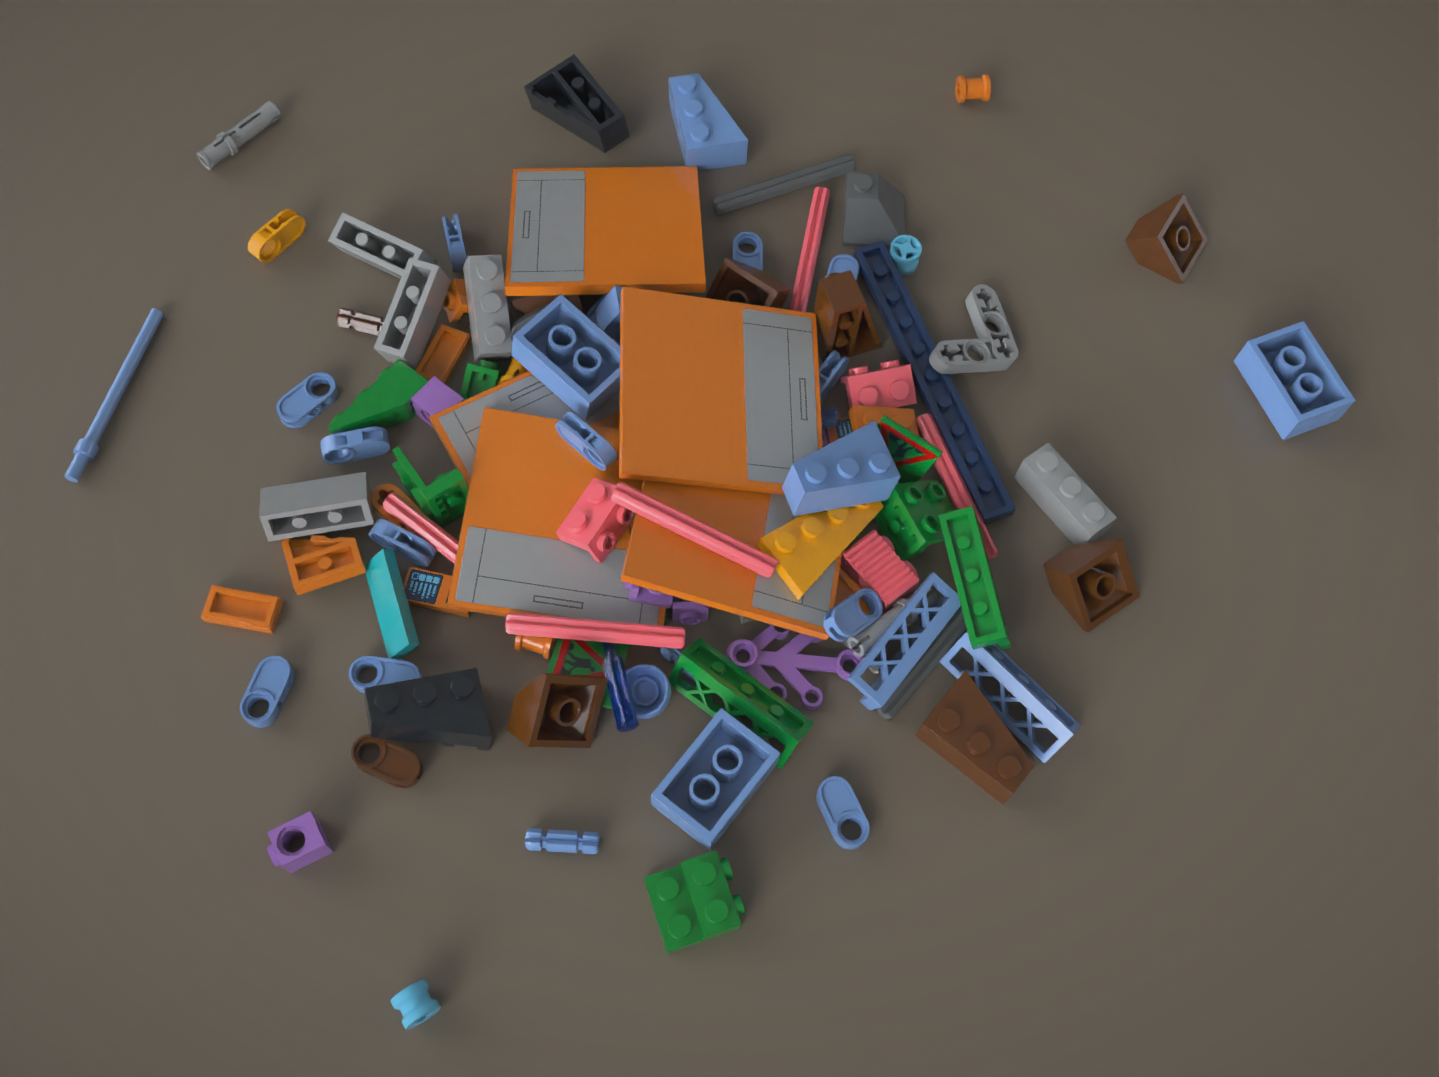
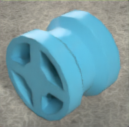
[889,235,922,275]
[390,979,441,1030]

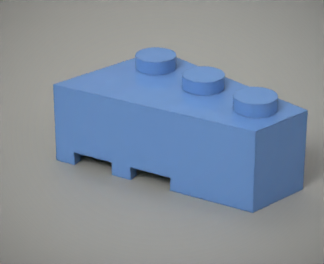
[669,73,748,171]
[782,420,901,516]

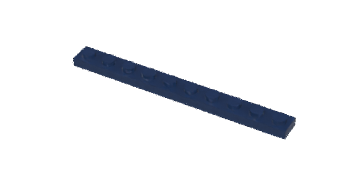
[853,241,1016,524]

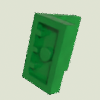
[392,446,469,528]
[875,479,955,562]

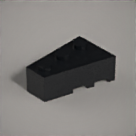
[524,54,630,153]
[365,668,492,751]

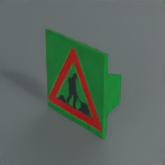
[877,415,943,483]
[547,638,630,709]

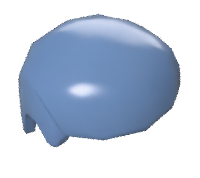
[617,664,672,720]

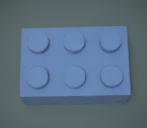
[511,294,620,421]
[1234,321,1356,440]
[651,708,781,851]

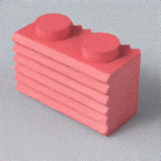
[840,530,920,614]

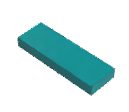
[365,549,419,660]

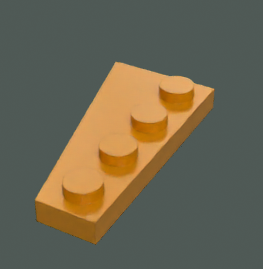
[757,501,884,600]

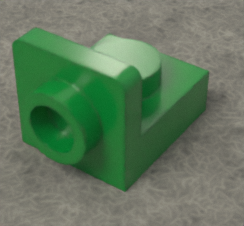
[460,359,506,400]

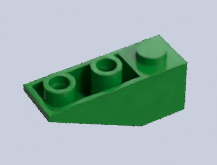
[327,359,428,435]

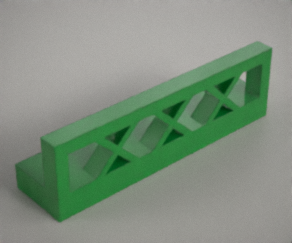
[938,506,1012,651]
[668,637,815,769]

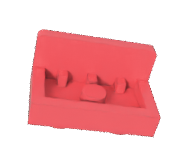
[840,359,917,409]
[556,478,634,563]

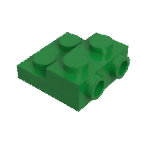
[644,850,746,954]

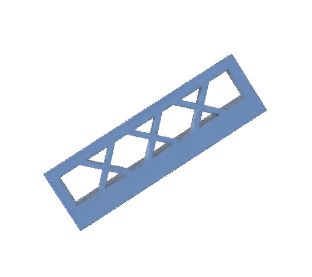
[847,572,961,711]
[939,632,1082,764]

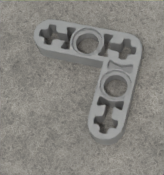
[929,284,1019,374]

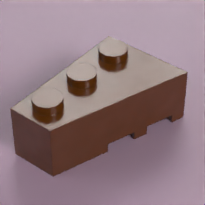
[814,270,883,362]
[915,670,1034,804]

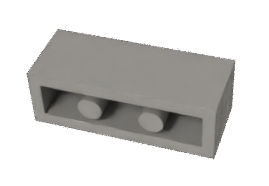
[328,212,438,279]
[463,254,512,363]
[374,257,451,369]
[1014,443,1117,546]
[259,472,374,542]

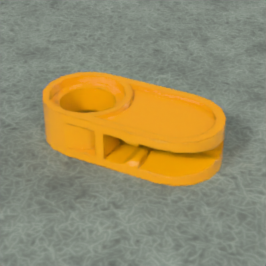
[247,208,306,263]

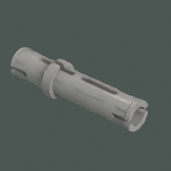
[196,101,282,170]
[847,587,938,657]

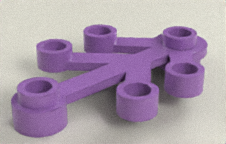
[725,624,864,710]

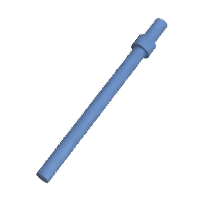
[64,308,164,483]

